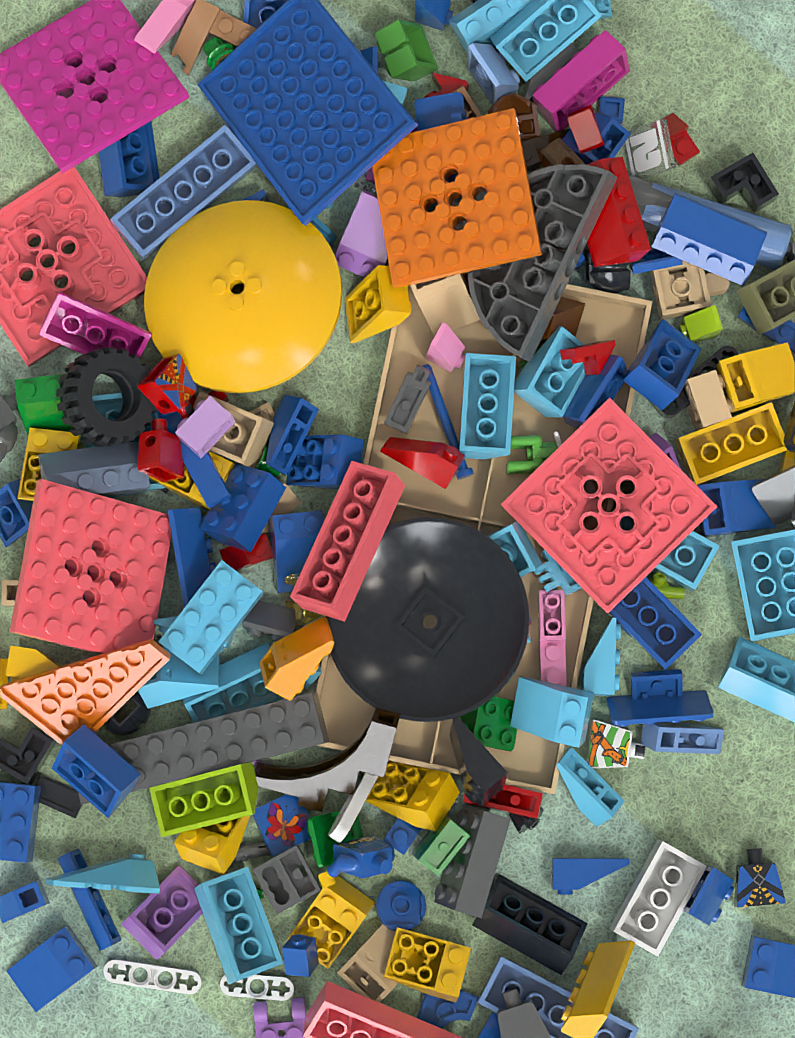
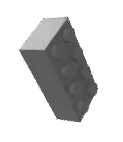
[434,804,511,918]

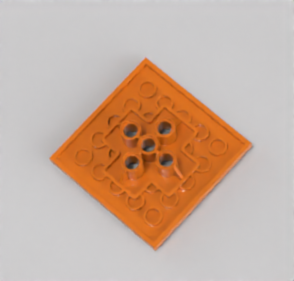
[372,108,542,288]

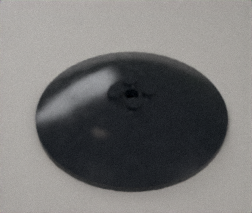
[326,517,530,722]

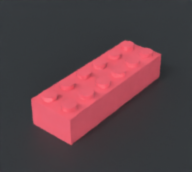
[290,461,405,622]
[303,981,463,1038]

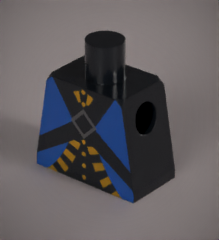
[734,848,786,908]

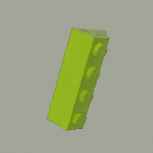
[149,762,258,837]

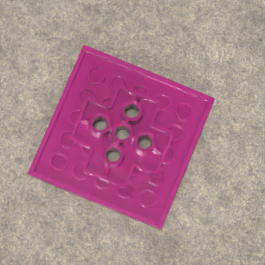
[0,0,189,174]

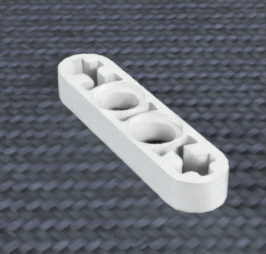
[328,771,378,843]
[103,959,202,994]

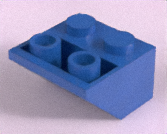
[556,113,631,165]

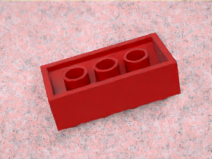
[587,157,651,267]

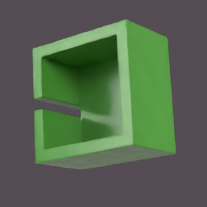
[375,20,439,82]

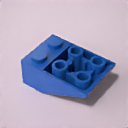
[286,434,364,489]
[698,479,777,537]

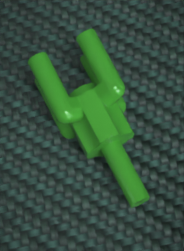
[506,435,558,474]

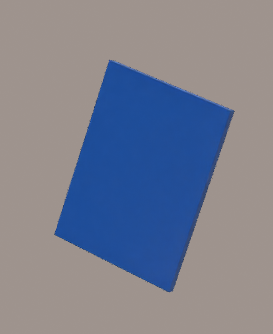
[197,0,418,226]

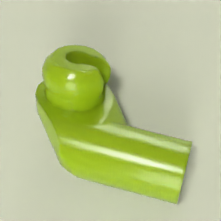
[651,572,685,599]

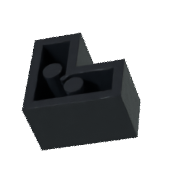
[707,153,779,213]
[0,727,57,784]

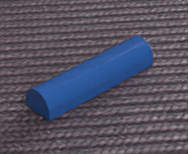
[57,849,121,951]

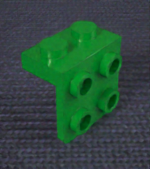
[460,696,517,751]
[307,811,363,868]

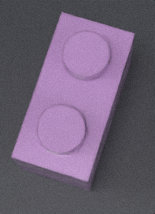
[175,396,235,458]

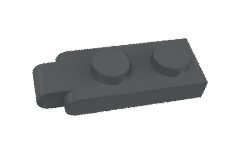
[384,365,431,435]

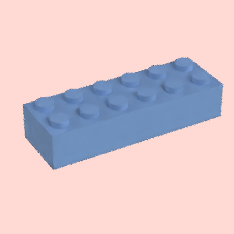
[110,125,257,261]
[477,955,639,1038]

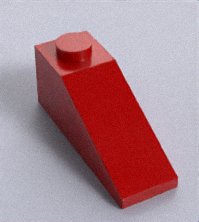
[380,437,465,489]
[463,785,543,819]

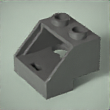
[253,845,322,914]

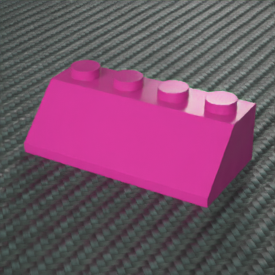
[532,30,630,132]
[39,291,152,358]

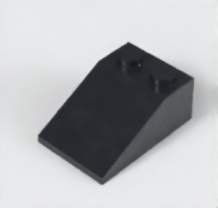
[449,717,508,807]

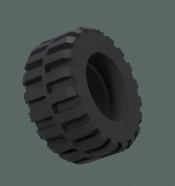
[56,347,157,447]

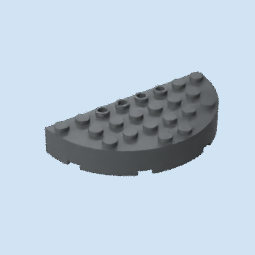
[468,164,617,362]

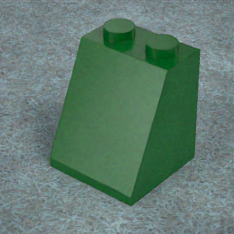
[14,374,71,435]

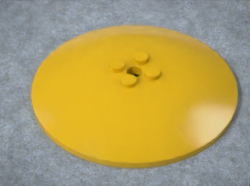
[144,200,342,393]

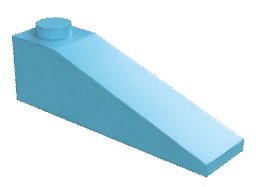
[45,854,160,894]

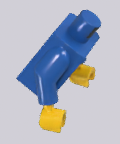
[318,835,395,888]

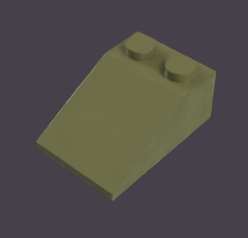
[736,259,795,335]

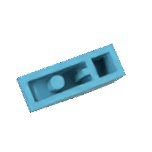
[556,747,625,827]

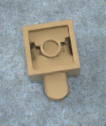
[650,261,730,321]

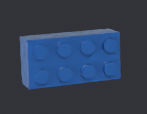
[609,577,702,670]

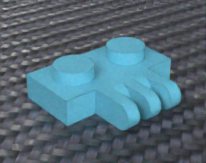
[534,550,582,596]

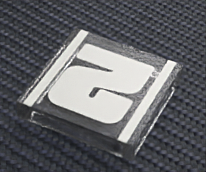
[624,119,676,179]

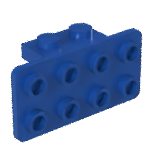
[414,92,469,183]
[607,669,713,727]

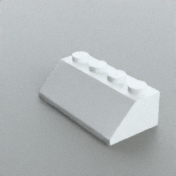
[609,840,707,956]

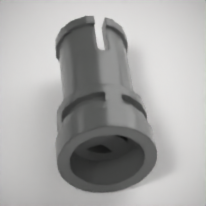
[235,841,270,863]

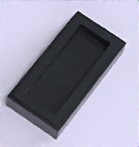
[36,775,83,819]

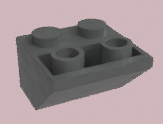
[242,600,301,642]

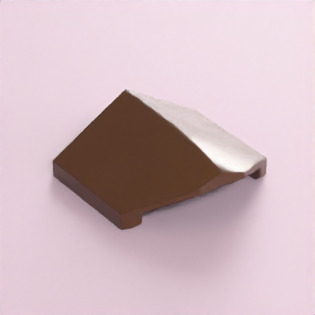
[487,93,540,140]

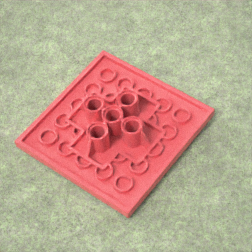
[0,167,147,367]
[500,398,717,614]
[10,479,172,654]

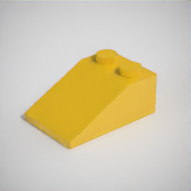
[344,265,412,343]

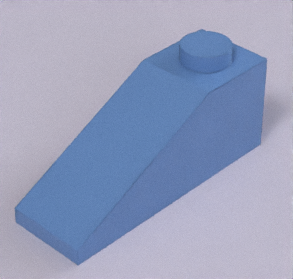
[640,722,724,754]

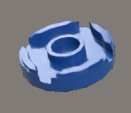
[375,880,427,931]

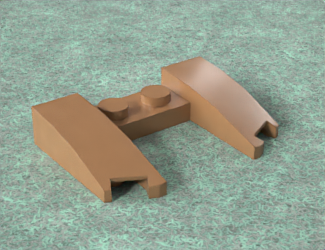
[171,0,256,76]

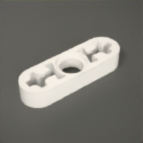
[220,974,294,1001]

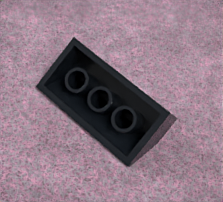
[472,874,588,975]

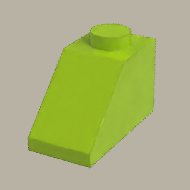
[679,305,723,343]

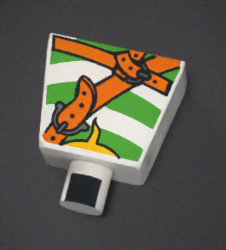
[586,720,646,768]

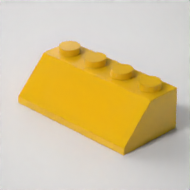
[674,402,787,485]
[561,940,635,1038]

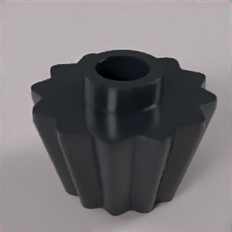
[509,806,544,834]

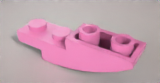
[539,590,567,687]

